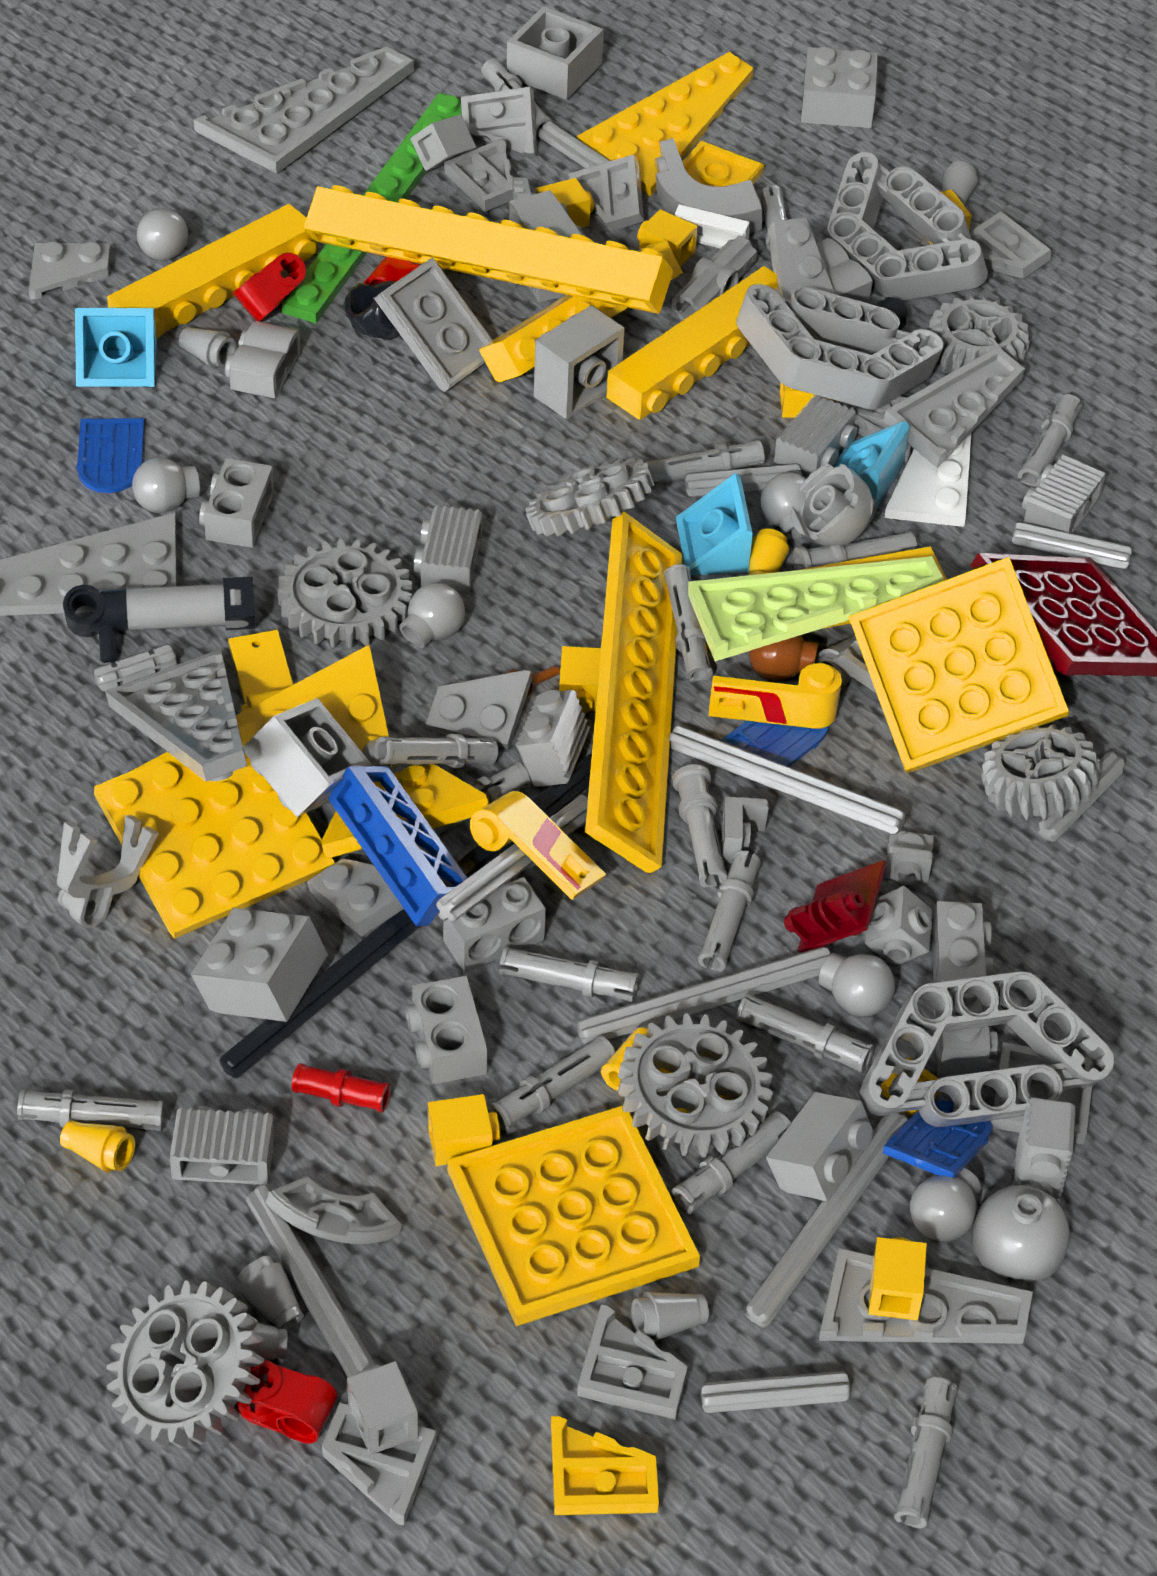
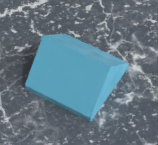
[75,308,158,387]
[834,421,910,511]
[676,473,753,575]

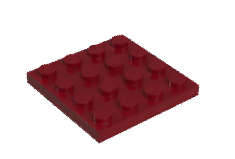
[970,553,1157,677]

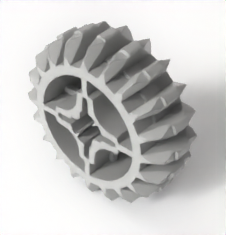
[927,295,1029,372]
[981,724,1100,821]

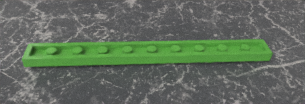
[282,93,462,323]

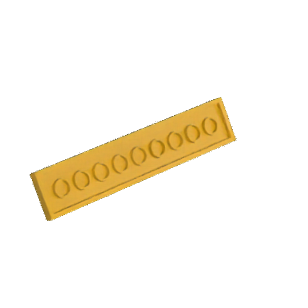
[585,511,682,873]

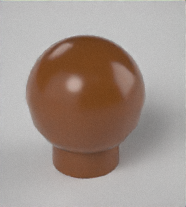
[749,635,818,681]

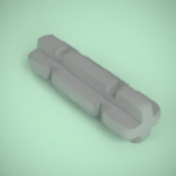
[94,644,177,691]

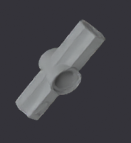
[671,236,757,320]

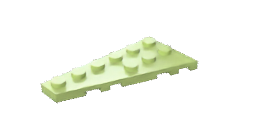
[688,556,943,661]

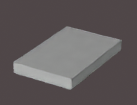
[374,257,493,392]

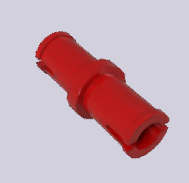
[291,1063,391,1113]

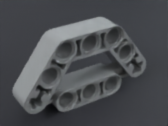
[828,152,988,301]
[736,284,943,409]
[859,971,1114,1127]

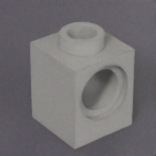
[410,114,476,171]
[347,1361,418,1455]

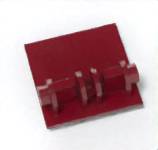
[784,860,887,953]

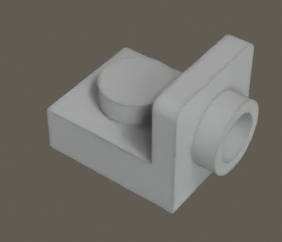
[721,797,769,864]
[884,831,934,885]

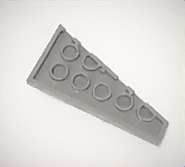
[194,46,414,174]
[0,512,177,616]
[105,649,247,782]

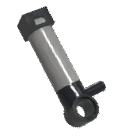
[63,577,255,663]

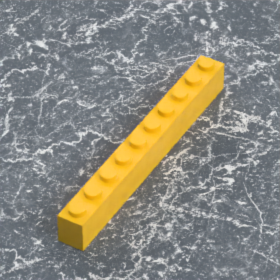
[303,185,673,314]

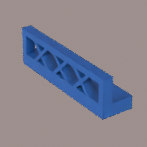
[328,766,467,926]

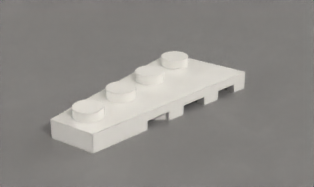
[884,433,971,527]

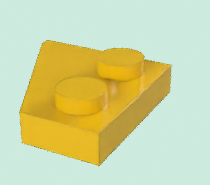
[550,1416,659,1515]

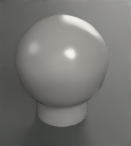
[136,208,188,260]
[132,458,200,513]
[760,473,807,540]
[399,583,465,649]
[819,953,895,1017]
[910,1168,981,1242]

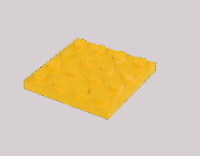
[848,557,1069,773]
[94,721,335,939]
[447,1106,700,1327]

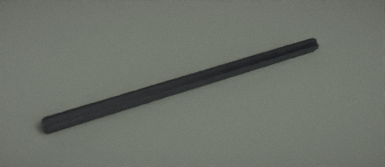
[219,754,592,1079]

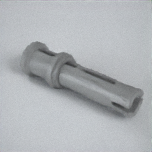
[793,531,917,570]
[672,764,728,887]

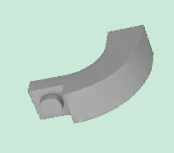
[655,138,762,234]

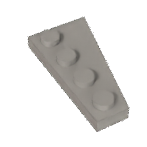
[768,217,835,300]
[883,346,1025,468]
[819,1248,1033,1344]

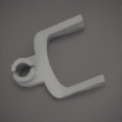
[57,815,159,929]

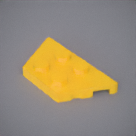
[321,764,488,858]

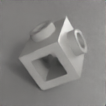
[865,886,932,965]

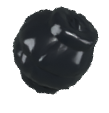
[344,281,400,341]

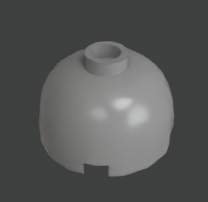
[791,464,874,547]
[972,1185,1070,1282]

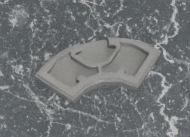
[265,1176,402,1244]

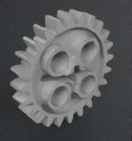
[525,458,655,536]
[278,539,412,649]
[618,1013,773,1157]
[106,1281,264,1449]

